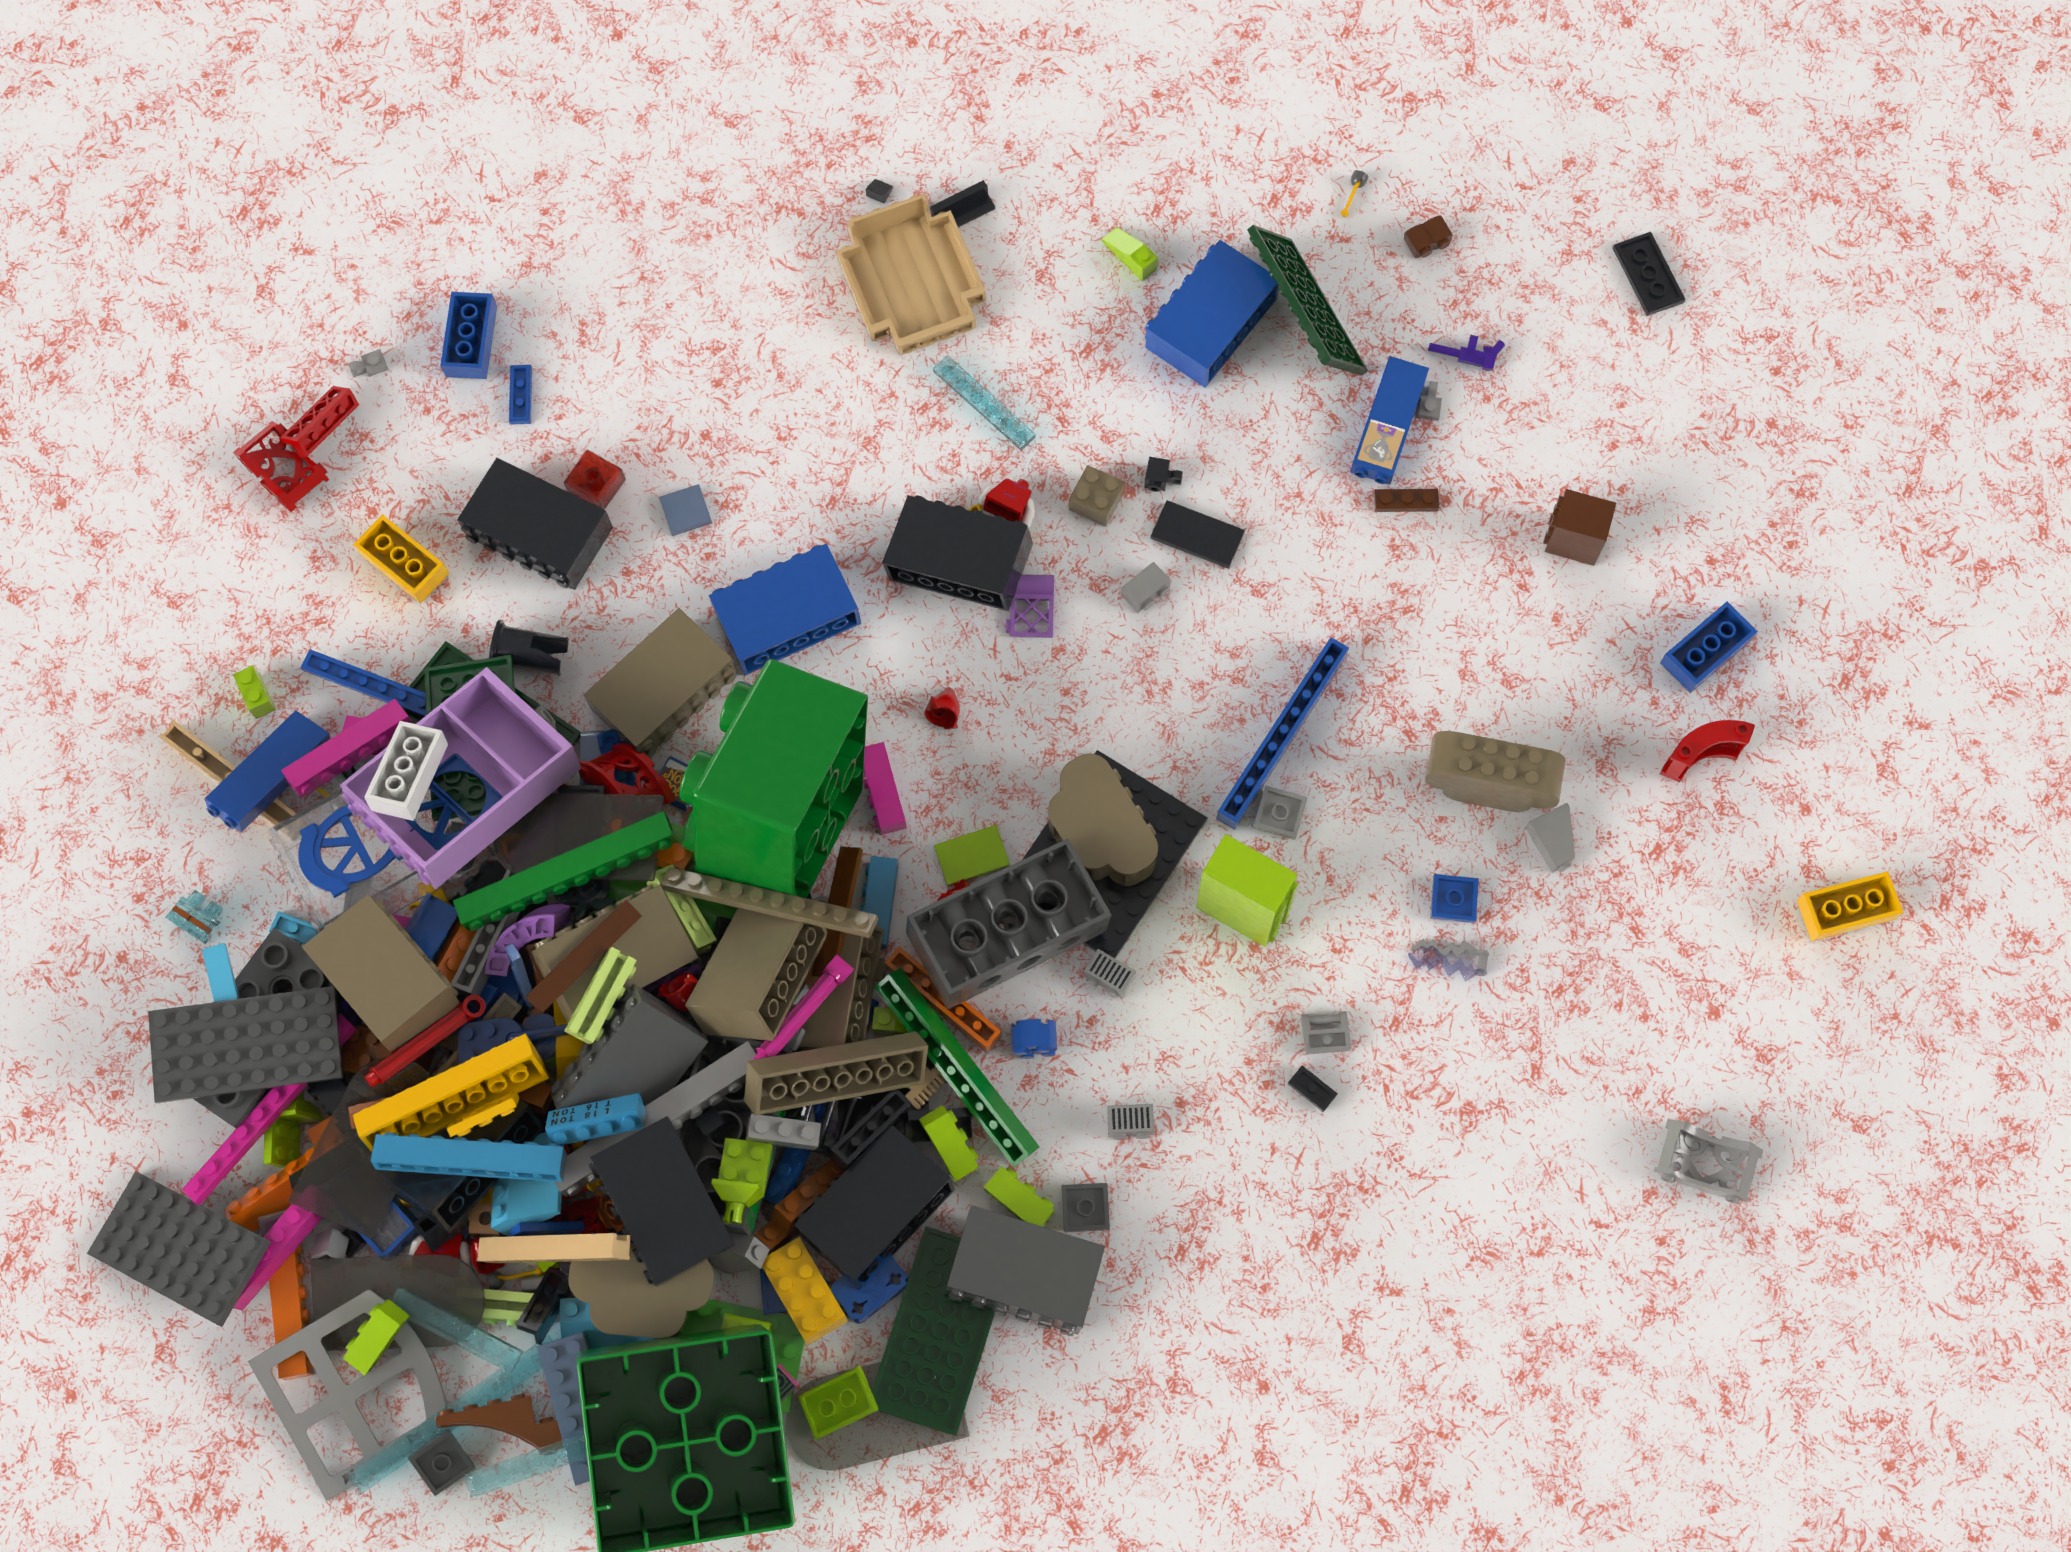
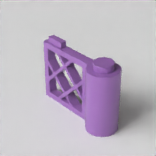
[1006,574,1054,638]

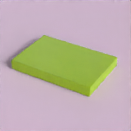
[934,825,1010,887]
[798,1366,879,1440]

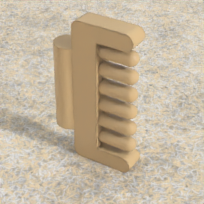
[905,1067,947,1110]

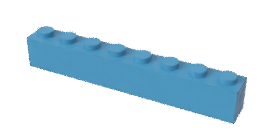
[371,1132,568,1182]

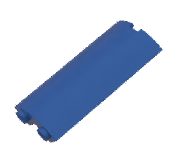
[357,892,459,1017]

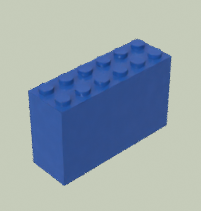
[1145,240,1279,388]
[709,543,861,676]

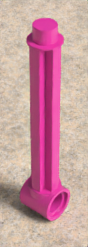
[753,954,854,1060]

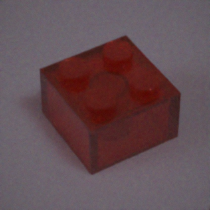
[563,449,626,510]

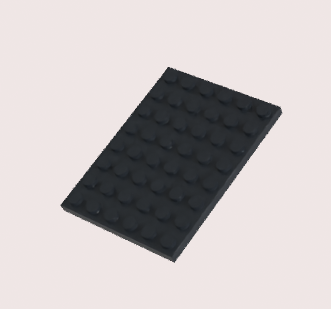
[1022,750,1208,959]

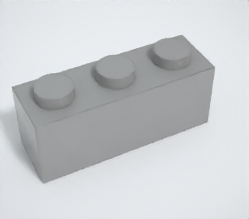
[745,1114,821,1150]

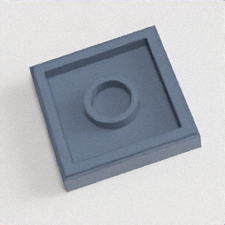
[659,484,712,536]

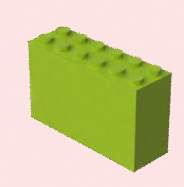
[1196,834,1299,947]

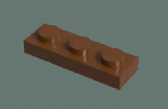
[1374,489,1439,512]

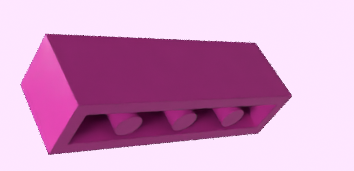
[863,742,907,835]

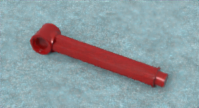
[365,995,486,1087]

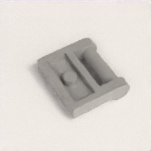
[1301,1011,1351,1055]

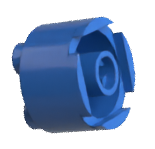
[1011,1019,1057,1059]

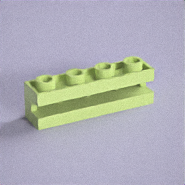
[647,864,717,956]
[564,947,637,1044]
[454,1287,534,1327]

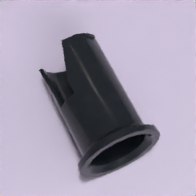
[489,619,569,676]

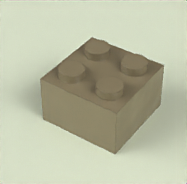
[1069,465,1125,527]

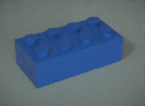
[440,292,497,379]
[1660,601,1758,693]

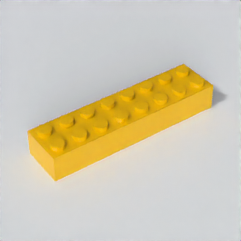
[353,1033,549,1152]

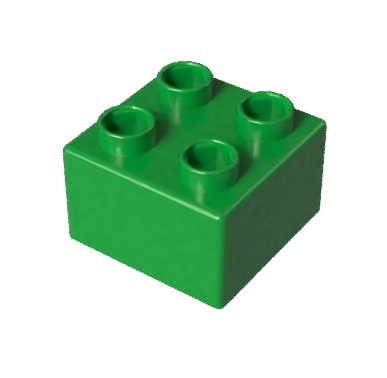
[679,659,868,898]
[576,1324,795,1552]

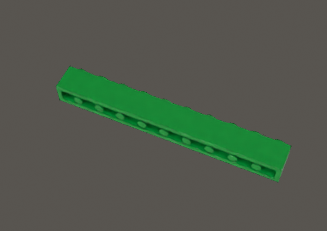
[453,811,678,931]
[874,968,1040,1167]

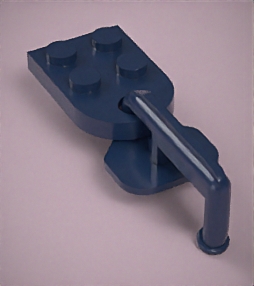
[457,1014,570,1065]

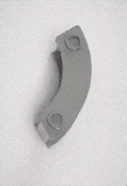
[1654,1119,1763,1204]

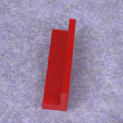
[280,386,359,457]

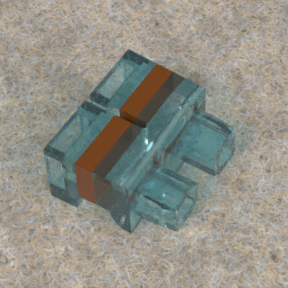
[165,890,223,944]

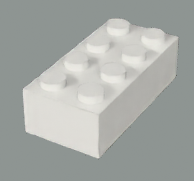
[364,721,448,821]

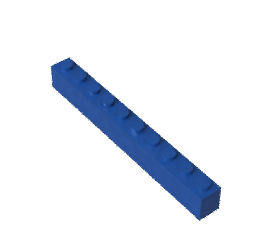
[1216,637,1349,830]

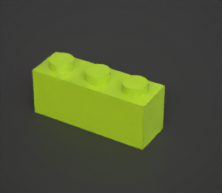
[919,1105,979,1181]
[984,1166,1055,1227]
[343,1299,410,1375]

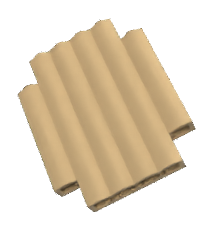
[836,193,986,355]

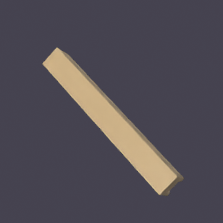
[159,720,308,840]
[477,1233,631,1263]

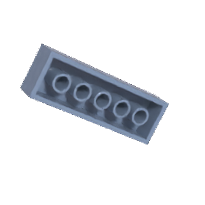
[537,1331,591,1486]

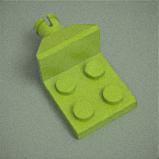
[263,1090,323,1168]
[711,1138,773,1225]

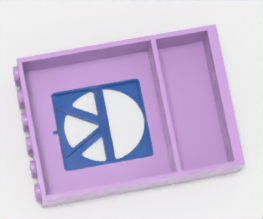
[340,667,581,889]

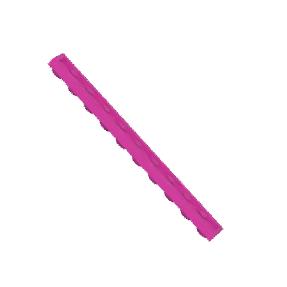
[182,1014,357,1205]

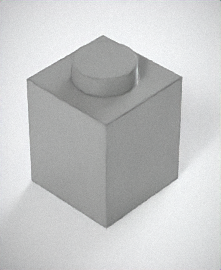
[310,1228,349,1269]

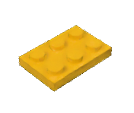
[447,1090,520,1137]

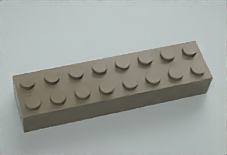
[744,1032,928,1116]

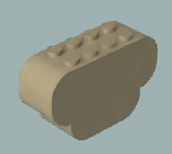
[1425,731,1566,812]
[1048,753,1158,886]
[569,1243,715,1338]

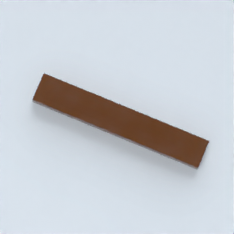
[812,846,863,977]
[525,900,642,1013]

